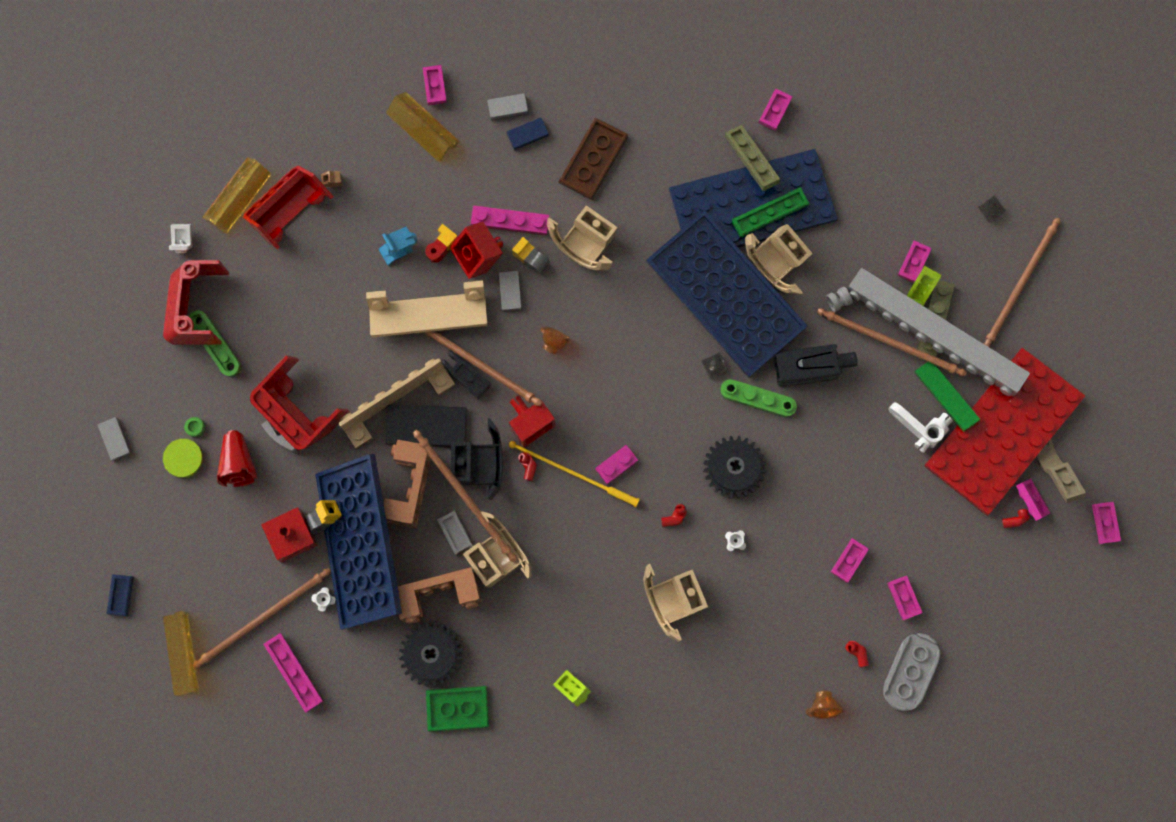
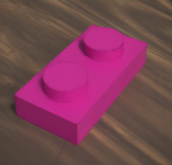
[422,65,447,106]
[759,88,793,131]
[897,240,932,283]
[595,445,638,485]
[1016,479,1050,521]
[1092,502,1121,544]
[830,538,869,583]
[887,575,922,621]

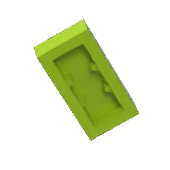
[906,266,942,306]
[553,670,591,707]

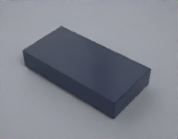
[506,117,549,150]
[106,574,134,616]

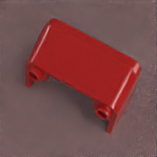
[243,166,334,250]
[163,260,229,345]
[250,355,350,450]

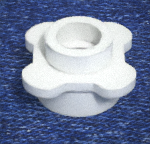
[725,530,746,551]
[312,587,336,611]

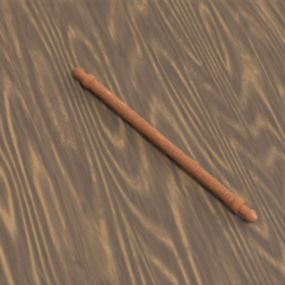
[983,218,1060,348]
[817,308,967,376]
[425,331,542,406]
[413,430,517,562]
[193,568,331,668]

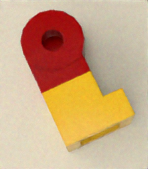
[425,224,458,263]

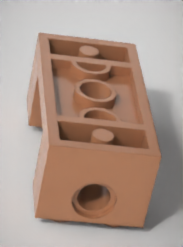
[384,440,431,529]
[398,567,482,625]

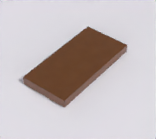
[559,117,628,200]

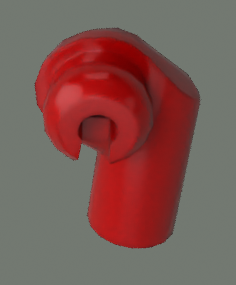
[518,452,537,482]
[661,504,687,527]
[1002,509,1030,528]
[845,641,869,667]

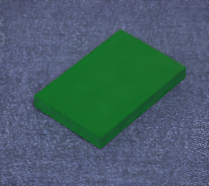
[426,686,489,732]

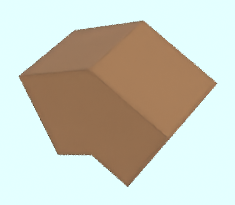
[321,171,343,188]

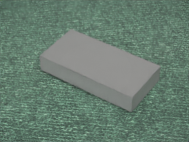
[487,93,528,120]
[499,271,521,311]
[97,417,131,461]
[437,510,473,555]

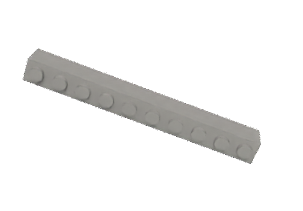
[848,268,1030,397]

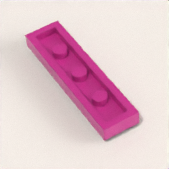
[471,206,549,235]
[263,633,324,713]

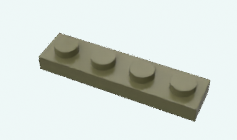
[725,125,780,191]
[917,280,955,357]

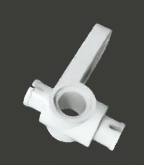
[888,402,953,453]

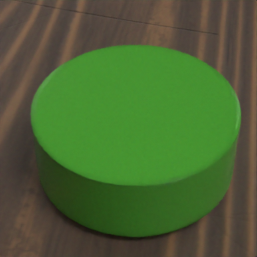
[184,417,205,437]

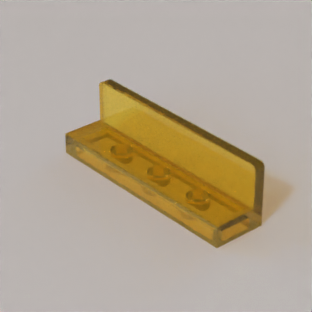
[386,92,460,162]
[202,157,271,234]
[163,611,199,696]

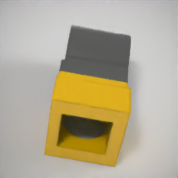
[512,237,550,274]
[305,500,342,534]

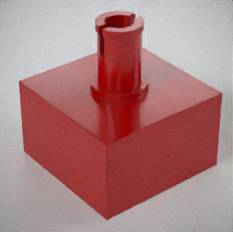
[449,222,503,279]
[509,395,556,448]
[261,507,318,563]

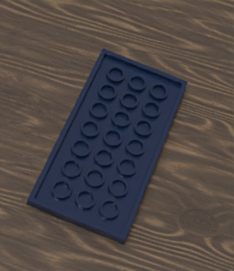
[669,149,838,247]
[646,210,807,378]
[315,454,402,630]

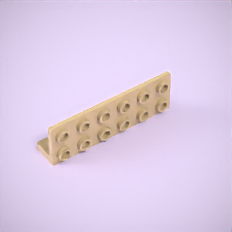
[366,281,487,337]
[339,358,455,449]

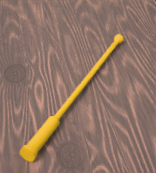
[509,441,640,508]

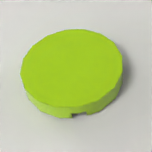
[163,439,203,478]

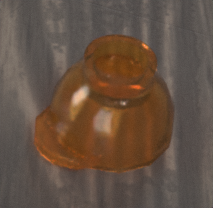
[540,326,571,354]
[806,690,844,719]

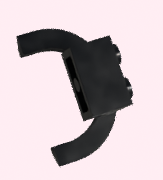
[451,418,503,500]

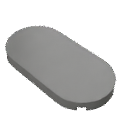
[883,633,941,711]

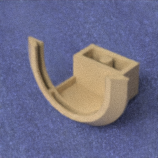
[547,206,618,271]
[745,224,813,295]
[463,511,532,588]
[643,564,708,642]

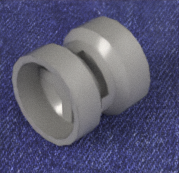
[826,286,853,312]

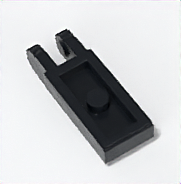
[441,350,491,399]

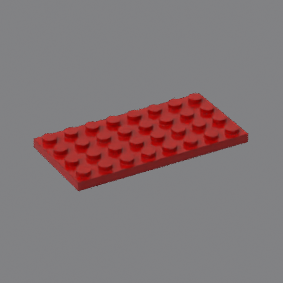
[925,348,1085,516]

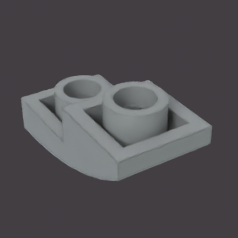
[261,420,298,454]

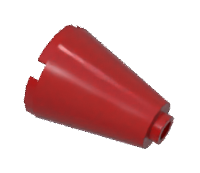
[217,430,258,487]

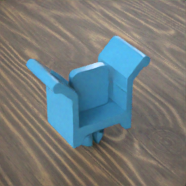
[378,227,418,266]

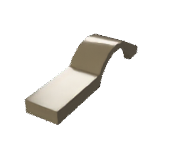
[1036,438,1086,504]

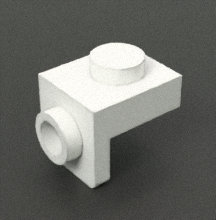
[169,224,193,253]

